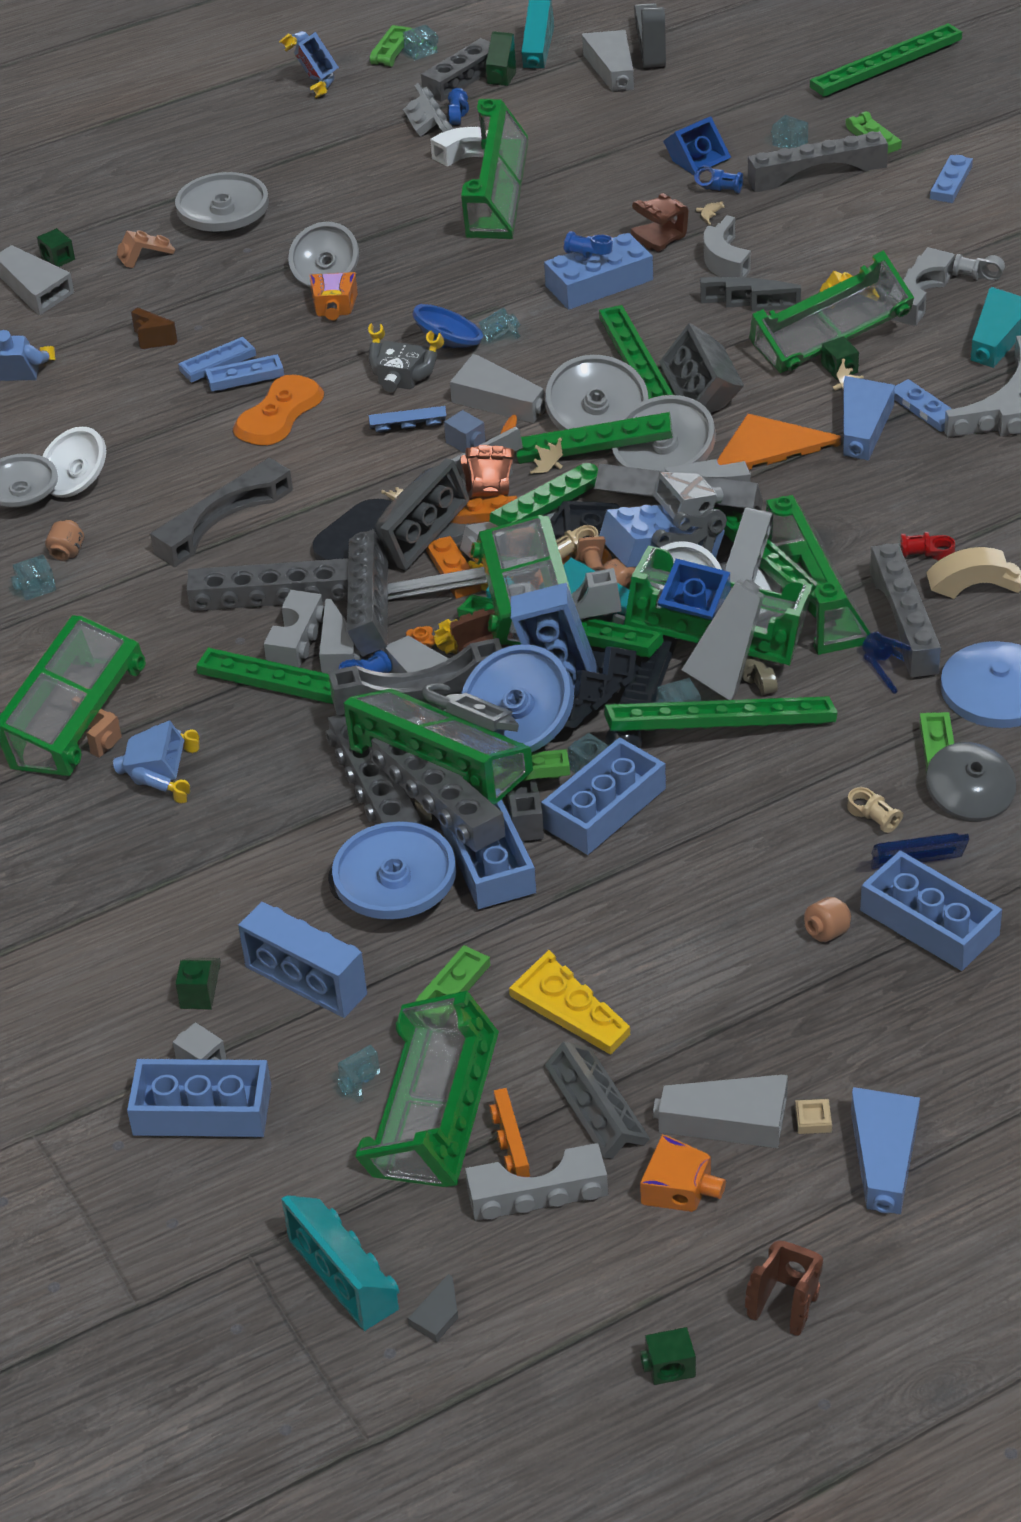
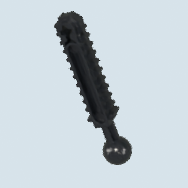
[605,635,679,749]

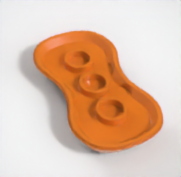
[233,375,324,445]

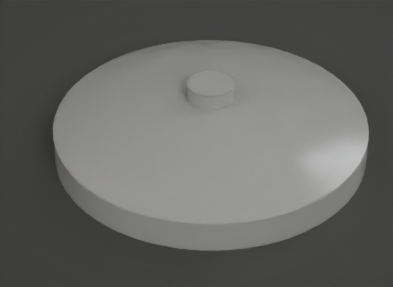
[175,172,269,231]
[545,355,648,430]
[612,395,716,471]

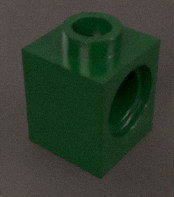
[37,228,75,267]
[821,336,859,380]
[640,1327,696,1385]

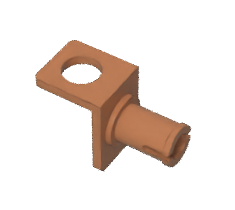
[570,536,606,571]

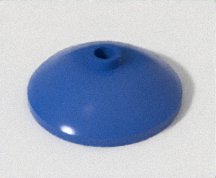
[412,304,483,348]

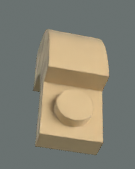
[926,547,1021,599]

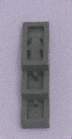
[700,277,801,312]

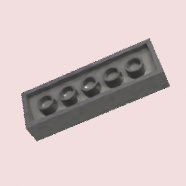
[594,463,763,510]

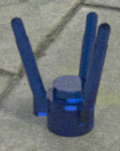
[862,631,911,694]

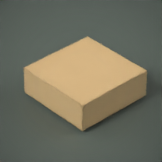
[795,1099,832,1134]

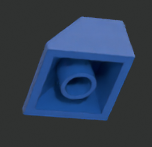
[663,116,731,175]
[658,558,731,620]

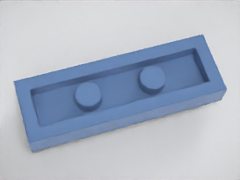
[930,155,973,203]
[205,354,284,392]
[369,406,446,432]

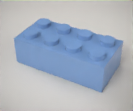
[544,233,653,310]
[599,505,725,567]
[511,582,599,689]
[541,737,666,855]
[440,787,536,909]
[860,851,1002,971]
[238,902,367,1018]
[127,1059,271,1137]

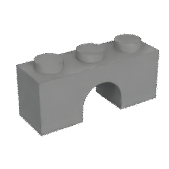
[264,590,325,667]

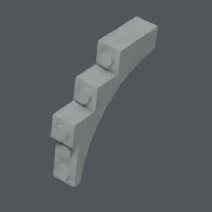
[944,336,1021,438]

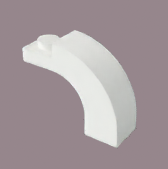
[430,127,501,167]

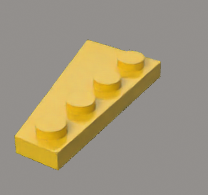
[509,950,630,1055]

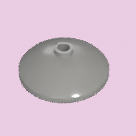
[288,222,359,288]
[0,454,58,508]

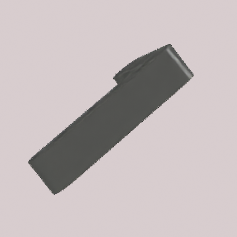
[634,3,666,68]

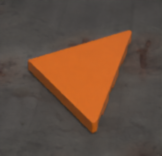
[717,414,841,470]

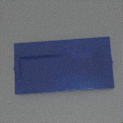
[871,833,970,869]

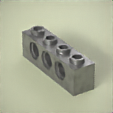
[421,38,490,102]

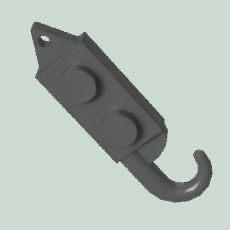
[422,683,519,732]

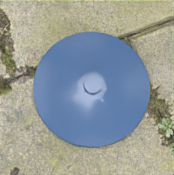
[941,641,1021,728]
[461,644,574,757]
[332,821,456,919]

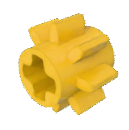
[434,619,458,654]

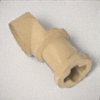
[556,525,599,559]
[847,787,903,833]

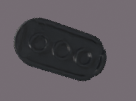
[313,499,392,560]

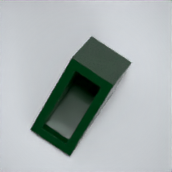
[486,31,516,86]
[175,958,221,1010]

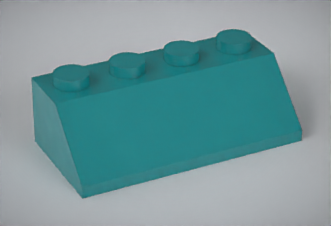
[281,1195,400,1331]

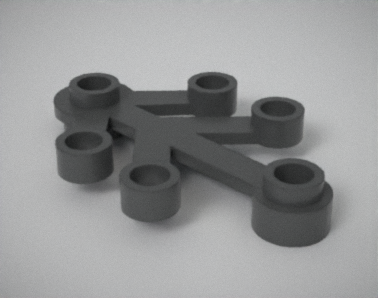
[640,509,727,573]

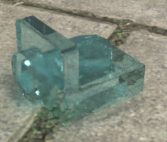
[479,307,521,343]
[337,1045,380,1103]

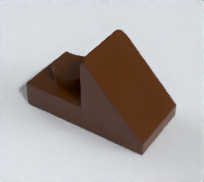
[131,307,178,349]

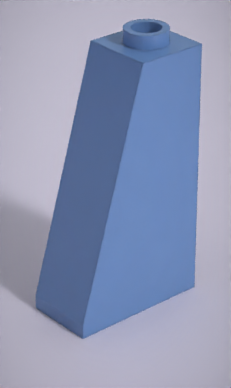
[843,376,895,460]
[851,1087,920,1214]

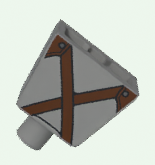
[653,472,723,523]

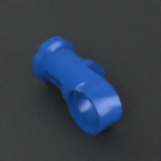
[448,88,469,125]
[694,165,743,193]
[564,231,613,258]
[339,650,392,673]

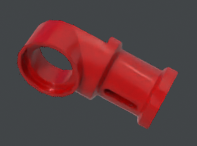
[900,532,955,561]

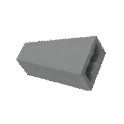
[582,30,634,91]
[0,245,74,315]
[450,354,546,423]
[682,579,764,700]
[384,636,462,721]
[653,1075,788,1148]

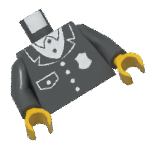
[368,323,444,392]

